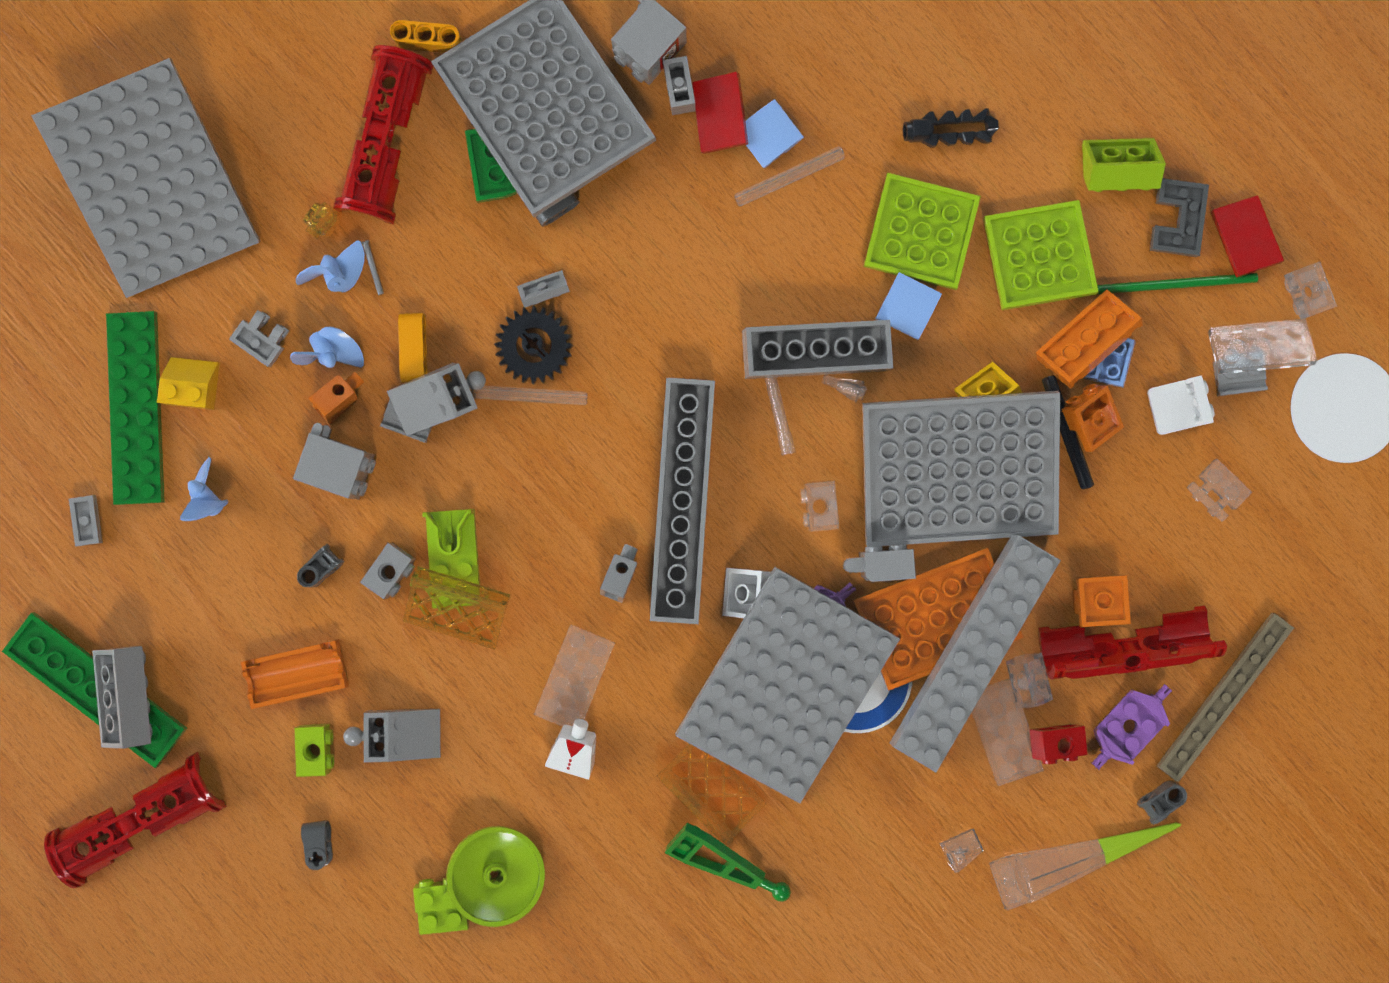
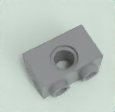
[663,56,695,115]
[360,543,416,599]

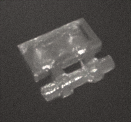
[1187,459,1252,522]

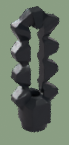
[903,108,999,148]

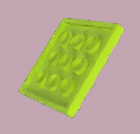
[863,173,981,290]
[983,200,1099,310]

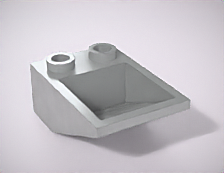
[387,363,486,436]
[343,709,441,762]

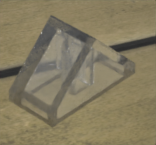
[939,829,984,873]

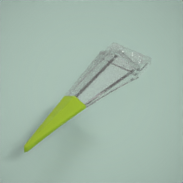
[989,822,1182,911]

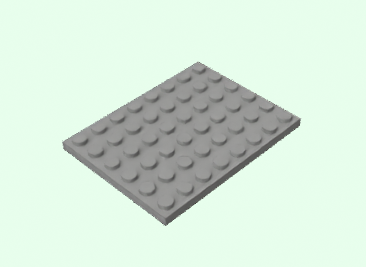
[431,0,656,218]
[31,58,260,298]
[862,391,1060,547]
[675,567,900,803]

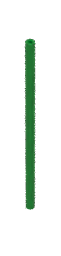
[1096,273,1258,295]

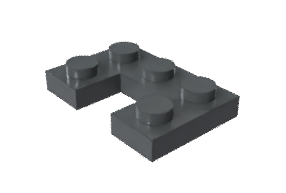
[1150,178,1209,257]

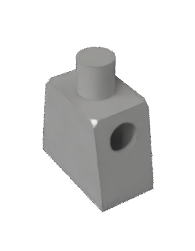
[600,544,638,603]

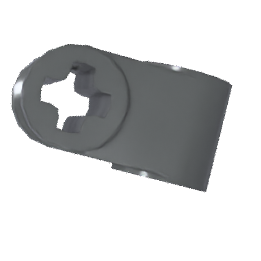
[297,544,344,587]
[1137,781,1187,825]
[301,820,333,870]

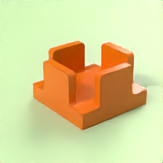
[1072,575,1131,627]

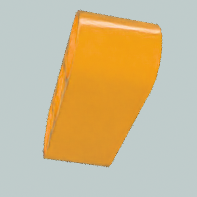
[390,20,462,53]
[398,313,427,383]

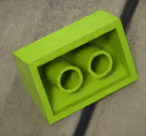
[1082,138,1166,192]

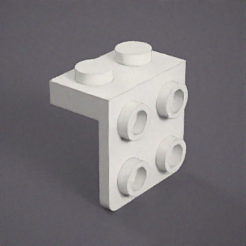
[1147,375,1215,435]

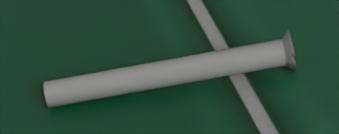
[361,240,384,295]

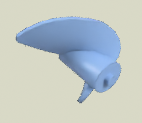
[295,240,365,292]
[290,327,364,368]
[180,457,229,521]

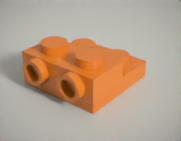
[1062,384,1124,452]

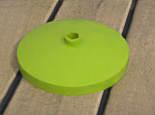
[446,826,545,927]

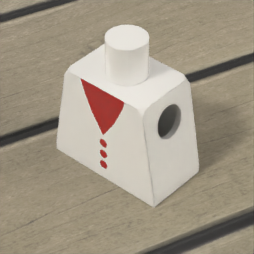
[545,719,597,780]

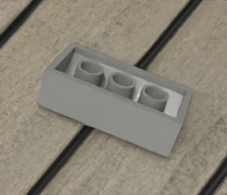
[92,646,152,749]

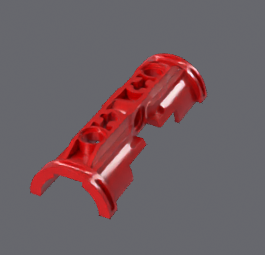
[333,45,433,225]
[1038,605,1227,680]
[44,752,227,888]

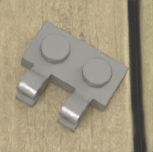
[229,310,289,368]

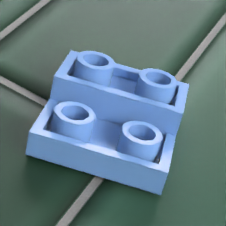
[746,99,804,168]
[875,272,942,340]
[1084,339,1135,388]

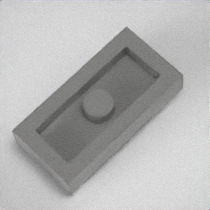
[517,270,570,308]
[69,495,103,547]

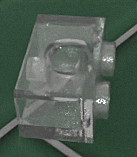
[1284,262,1337,320]
[800,481,839,532]
[1006,652,1053,709]

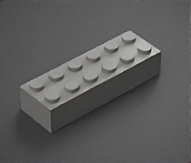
[742,320,893,379]

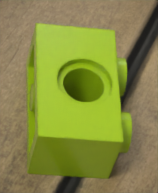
[294,724,334,777]

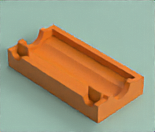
[1036,290,1143,389]
[241,640,349,709]

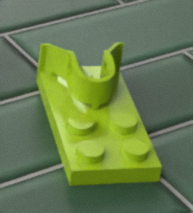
[422,509,482,609]

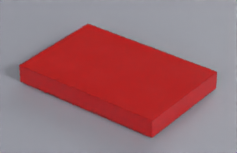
[692,72,748,154]
[1210,195,1284,278]

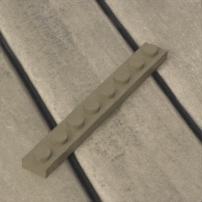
[1157,613,1294,782]

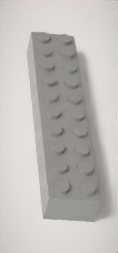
[650,377,715,624]
[890,535,1061,772]

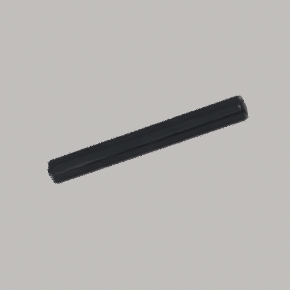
[1042,375,1094,490]

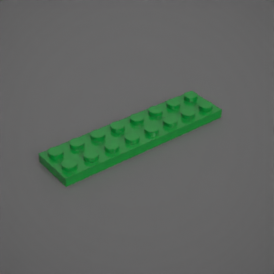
[106,311,165,505]
[1,612,187,768]

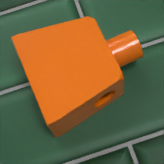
[308,372,364,425]

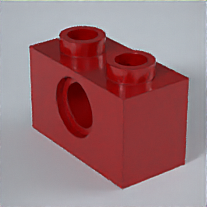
[1030,724,1087,764]

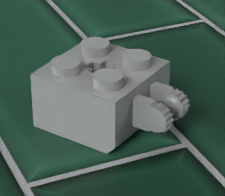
[842,545,916,582]

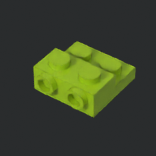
[413,878,469,935]

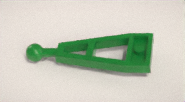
[665,823,791,902]

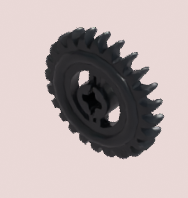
[494,306,573,385]

